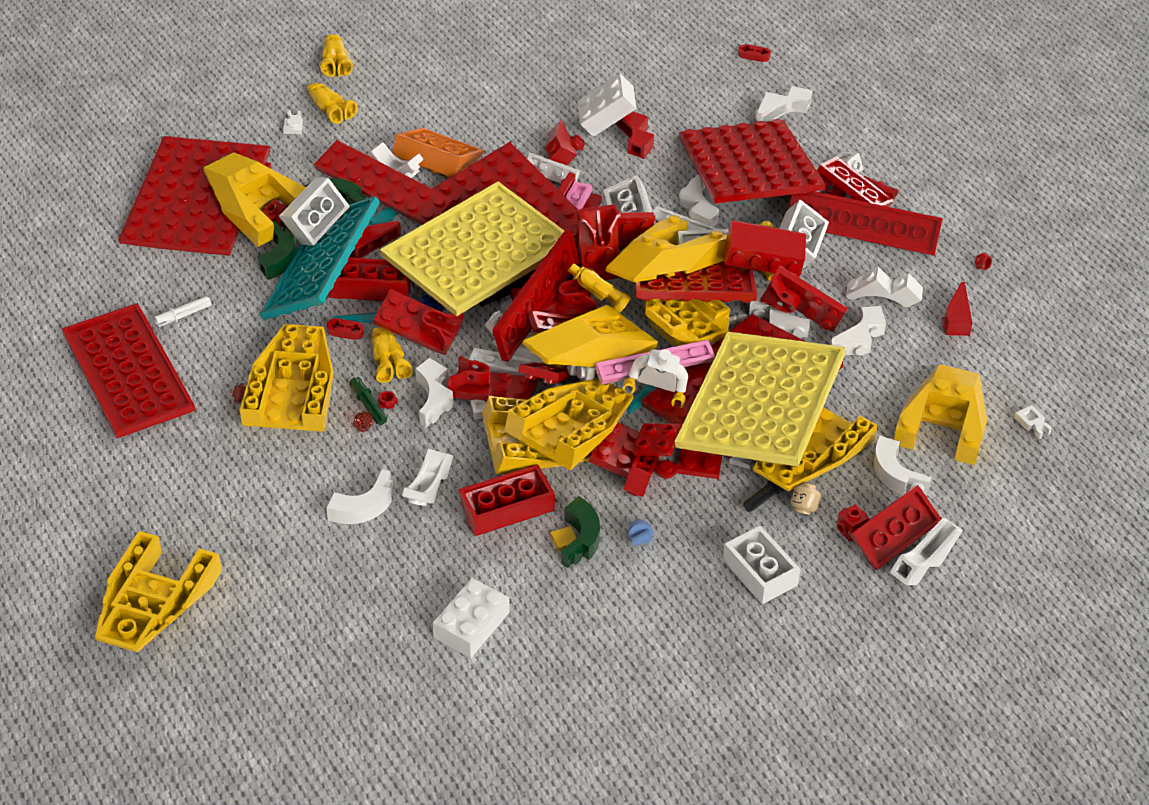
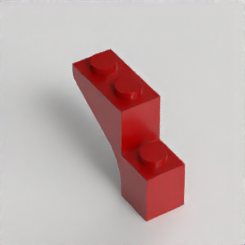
[615,111,654,159]

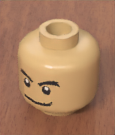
[790,482,821,515]

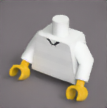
[623,349,688,408]

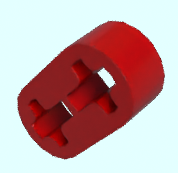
[738,44,771,62]
[327,318,364,340]

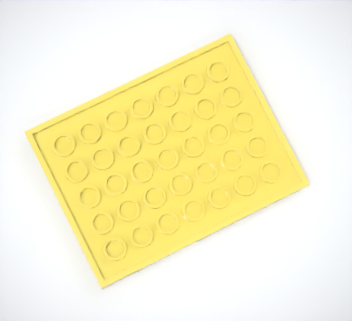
[380,182,575,316]
[675,332,846,466]

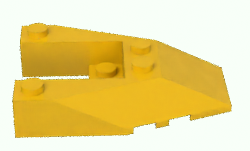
[203,152,306,247]
[606,215,727,282]
[894,364,987,465]
[95,531,222,653]

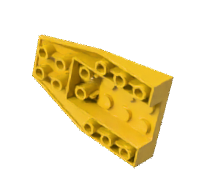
[523,305,658,367]
[240,324,334,432]
[504,378,634,471]
[482,396,593,475]
[753,407,877,491]

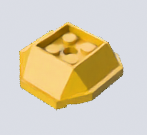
[644,299,730,347]

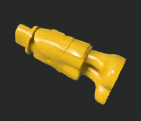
[320,34,353,77]
[307,82,358,124]
[568,263,631,313]
[371,327,413,383]

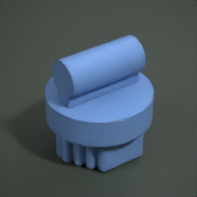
[628,518,653,546]

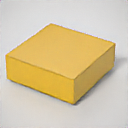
[550,526,577,552]

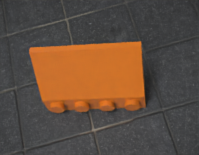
[392,127,485,179]

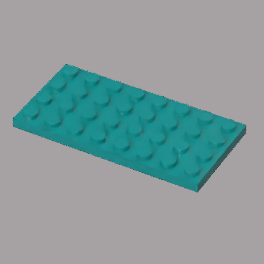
[259,196,380,320]

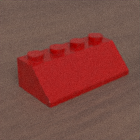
[721,220,806,278]
[329,257,411,302]
[458,464,555,536]

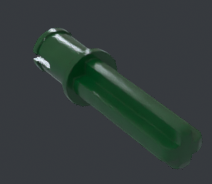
[349,377,387,425]

